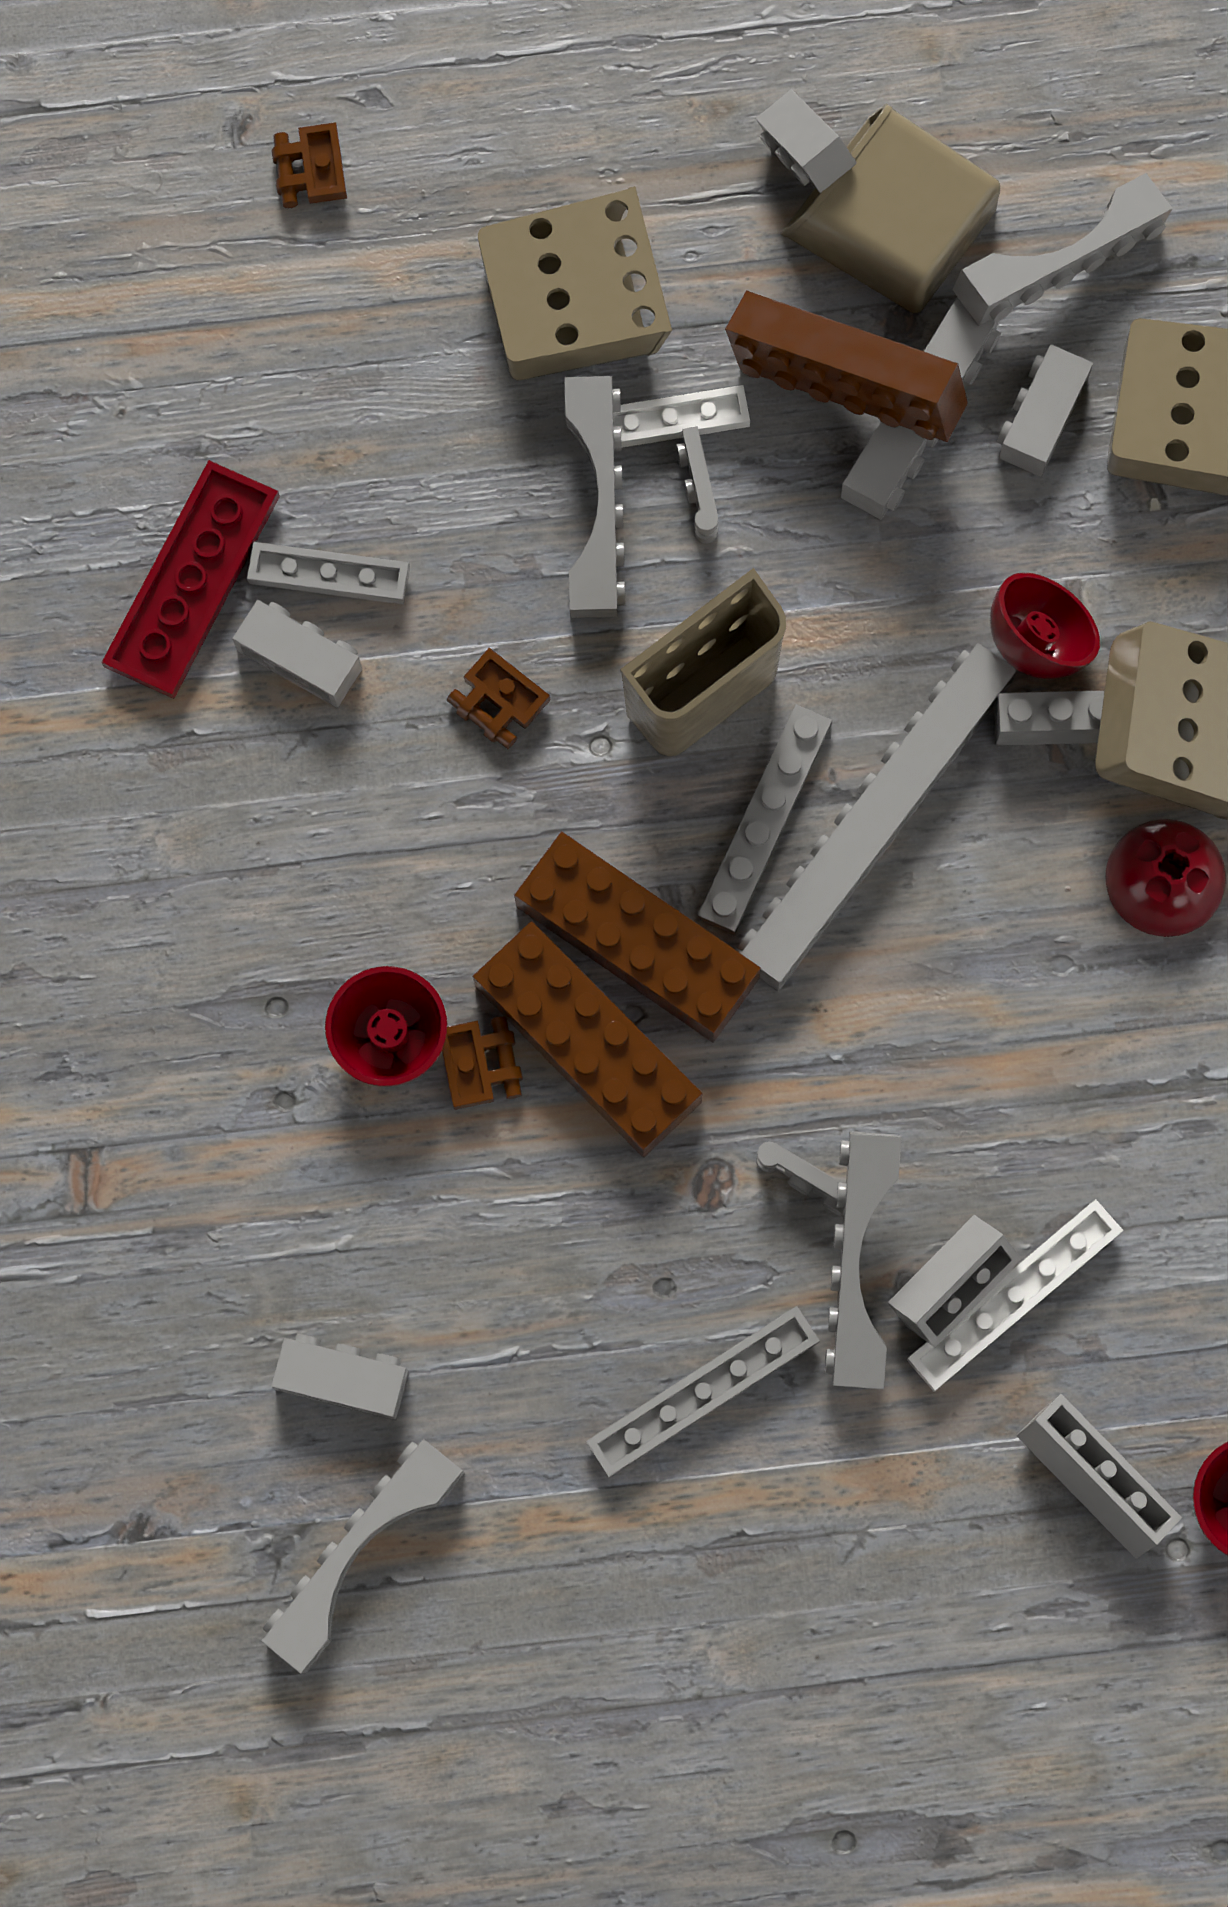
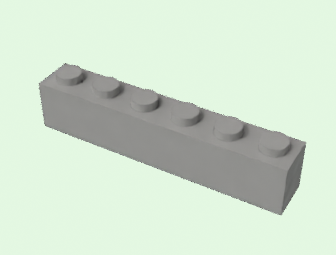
[841,297,1001,520]

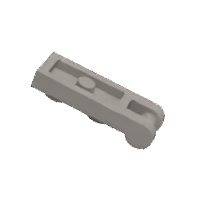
[676,426,718,544]
[756,1142,844,1217]

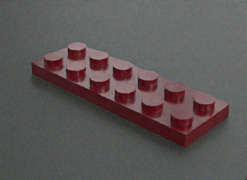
[101,460,280,699]

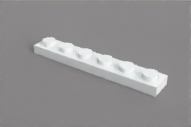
[907,1199,1123,1392]

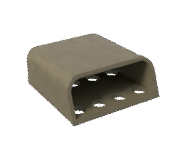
[781,103,1000,313]
[478,186,672,381]
[1107,318,1228,496]
[620,568,786,756]
[1095,621,1228,820]

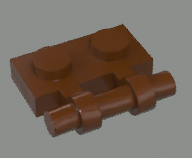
[271,122,347,209]
[446,648,551,749]
[442,1016,523,1110]

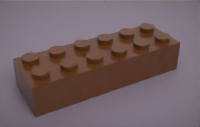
[725,290,968,442]
[514,831,761,1043]
[472,921,703,1158]

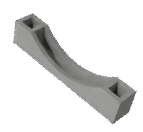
[952,173,1173,326]
[564,376,625,618]
[825,1131,901,1389]
[262,1439,465,1674]

